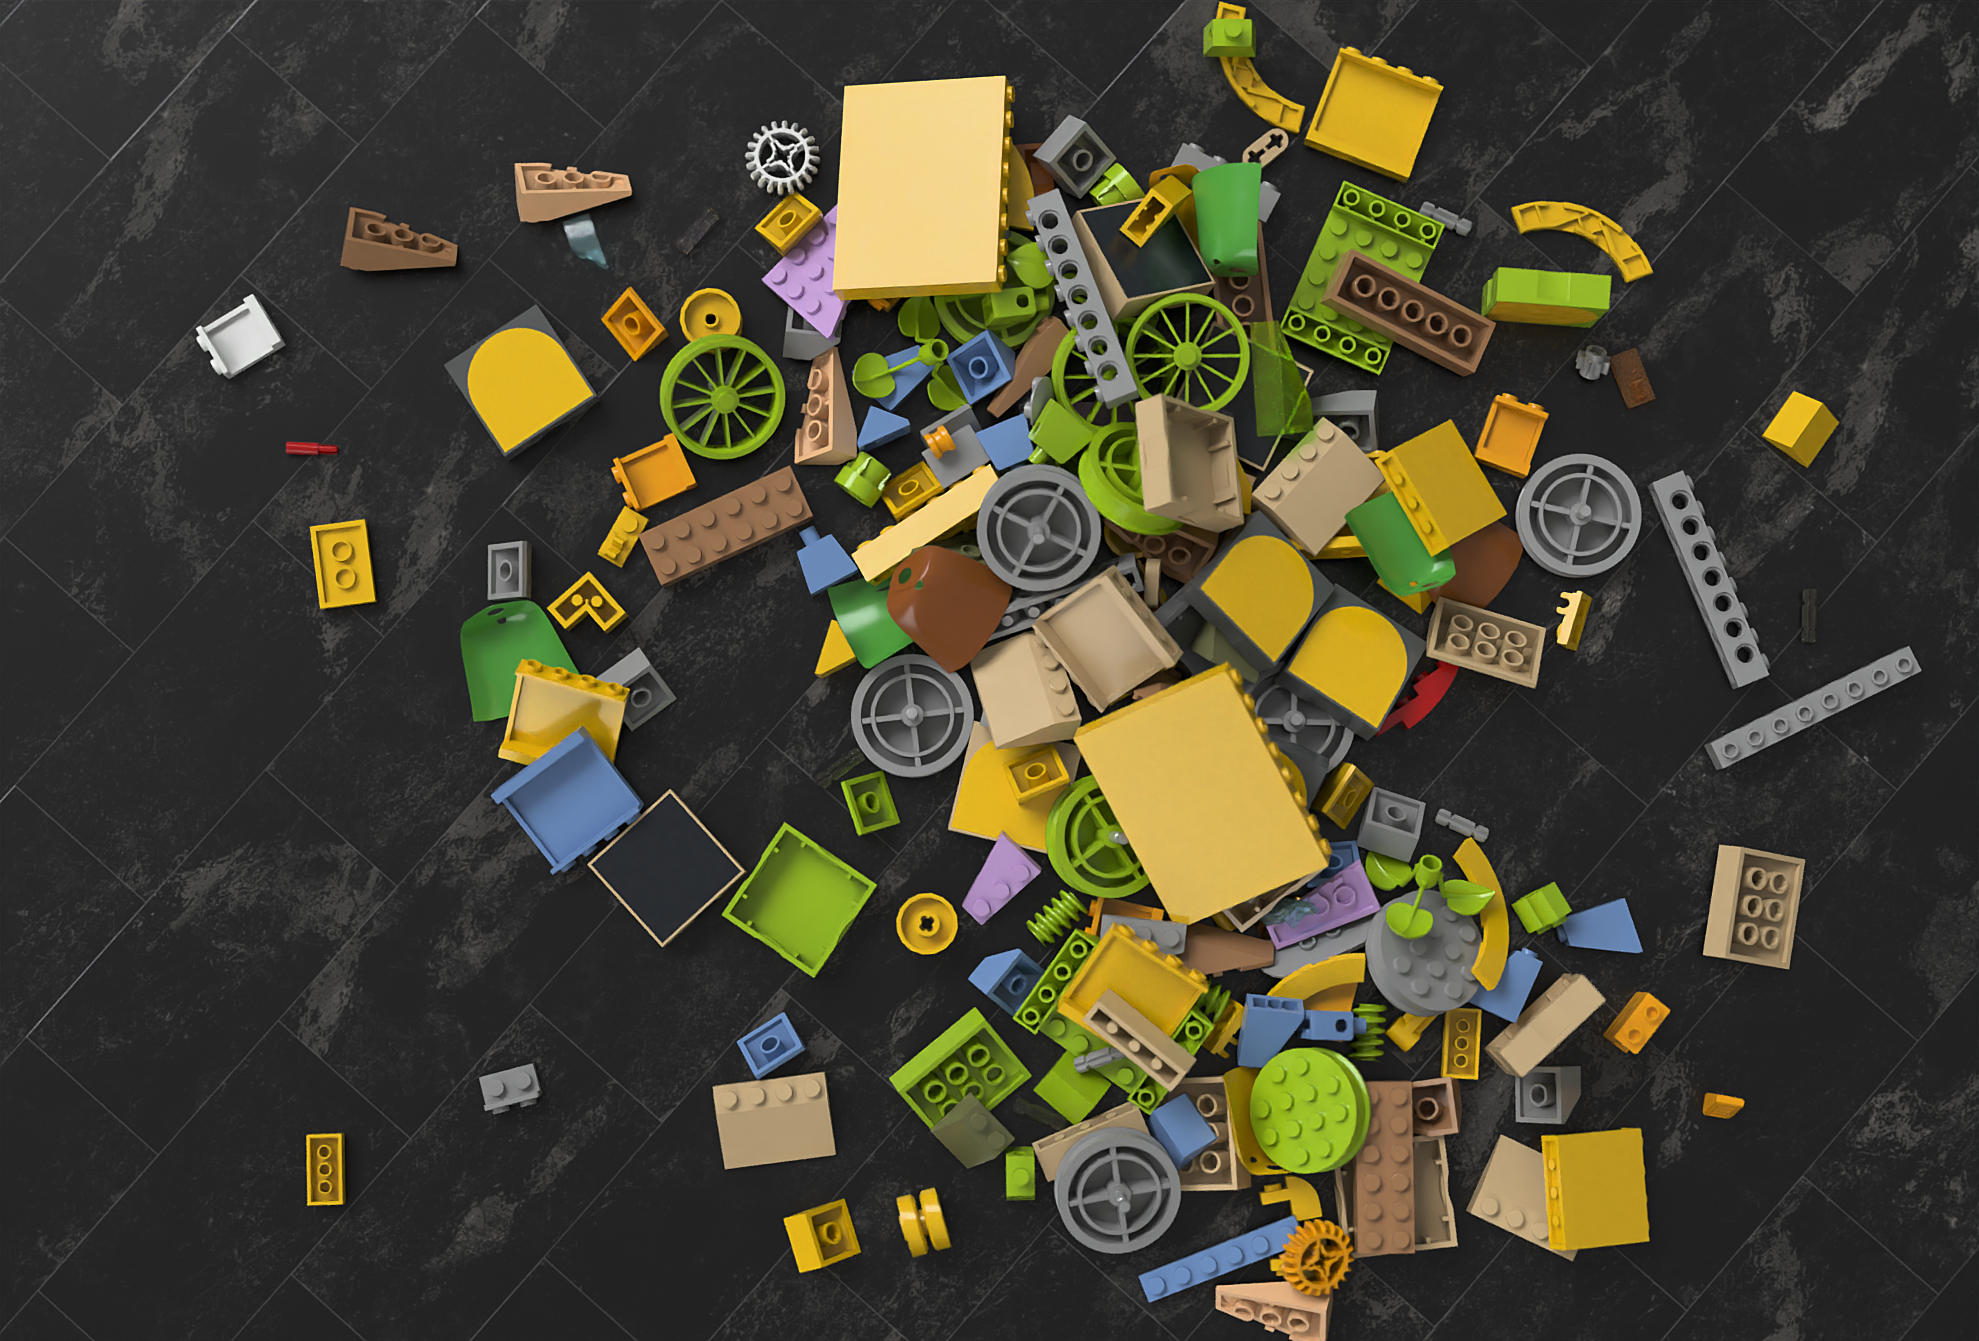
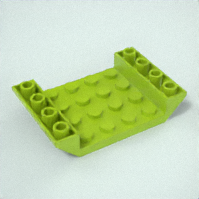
[1278,181,1445,375]
[1013,928,1214,1115]

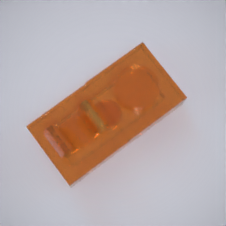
[1609,347,1655,409]

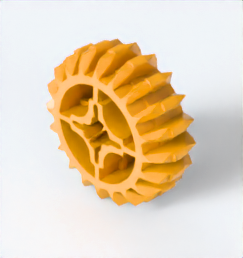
[1279,1219,1355,1297]

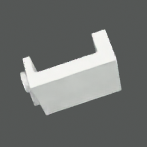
[196,294,286,379]

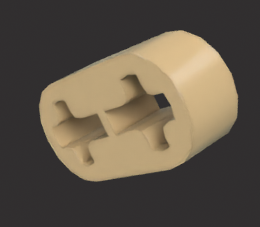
[1242,129,1288,170]
[1144,558,1162,610]

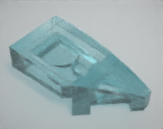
[563,213,606,266]
[1260,898,1319,929]

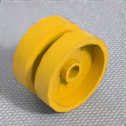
[680,288,743,354]
[896,893,958,954]
[897,1187,951,1258]

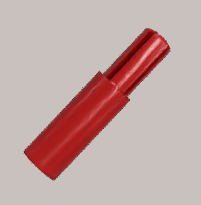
[286,442,338,455]

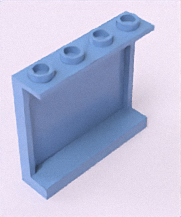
[491,725,644,874]

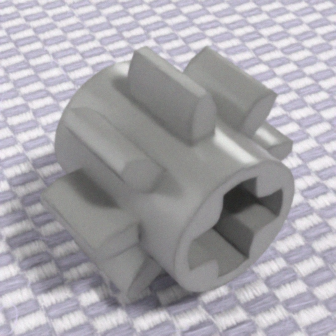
[1576,345,1611,380]

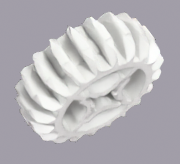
[745,121,820,195]

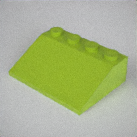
[889,1007,1032,1147]

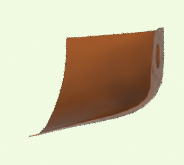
[1423,520,1523,609]
[886,546,1012,674]

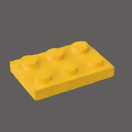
[310,519,377,610]

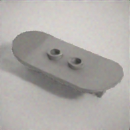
[1260,906,1381,979]

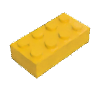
[1441,1008,1482,1080]
[306,1133,346,1206]

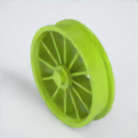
[1125,293,1250,411]
[1051,313,1177,434]
[660,334,785,459]

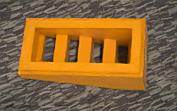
[1703,1093,1744,1119]

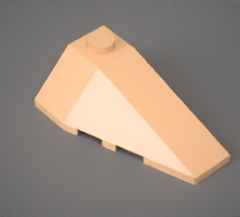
[515,163,632,223]
[795,346,857,465]
[1216,1281,1333,1341]

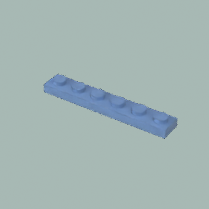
[1139,1214,1300,1303]

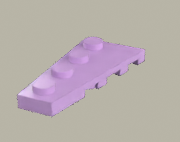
[1266,859,1381,949]

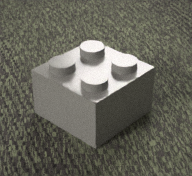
[1033,115,1116,199]

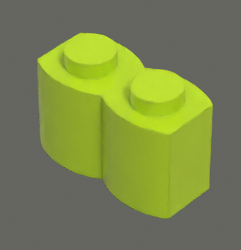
[1511,882,1572,935]

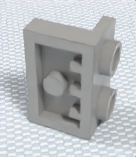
[479,1063,542,1114]

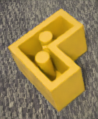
[547,572,629,634]

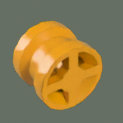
[923,425,957,460]

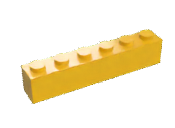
[851,464,1001,587]

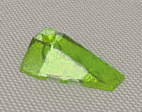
[1250,321,1314,436]

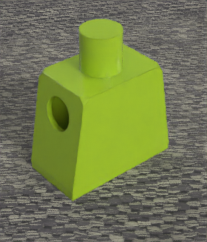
[1203,19,1256,57]
[981,286,1049,328]
[1027,398,1095,465]
[1006,1146,1035,1201]

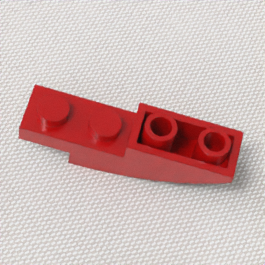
[1375,660,1459,737]

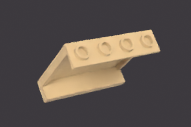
[1032,565,1183,713]

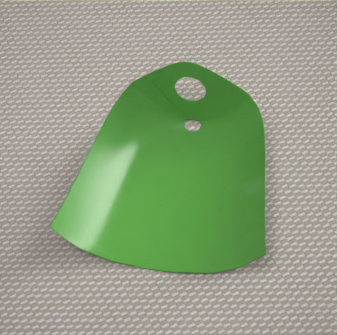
[1191,163,1262,277]
[1344,491,1456,596]
[827,568,923,669]
[461,600,580,722]

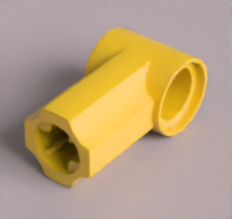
[1385,1013,1438,1053]

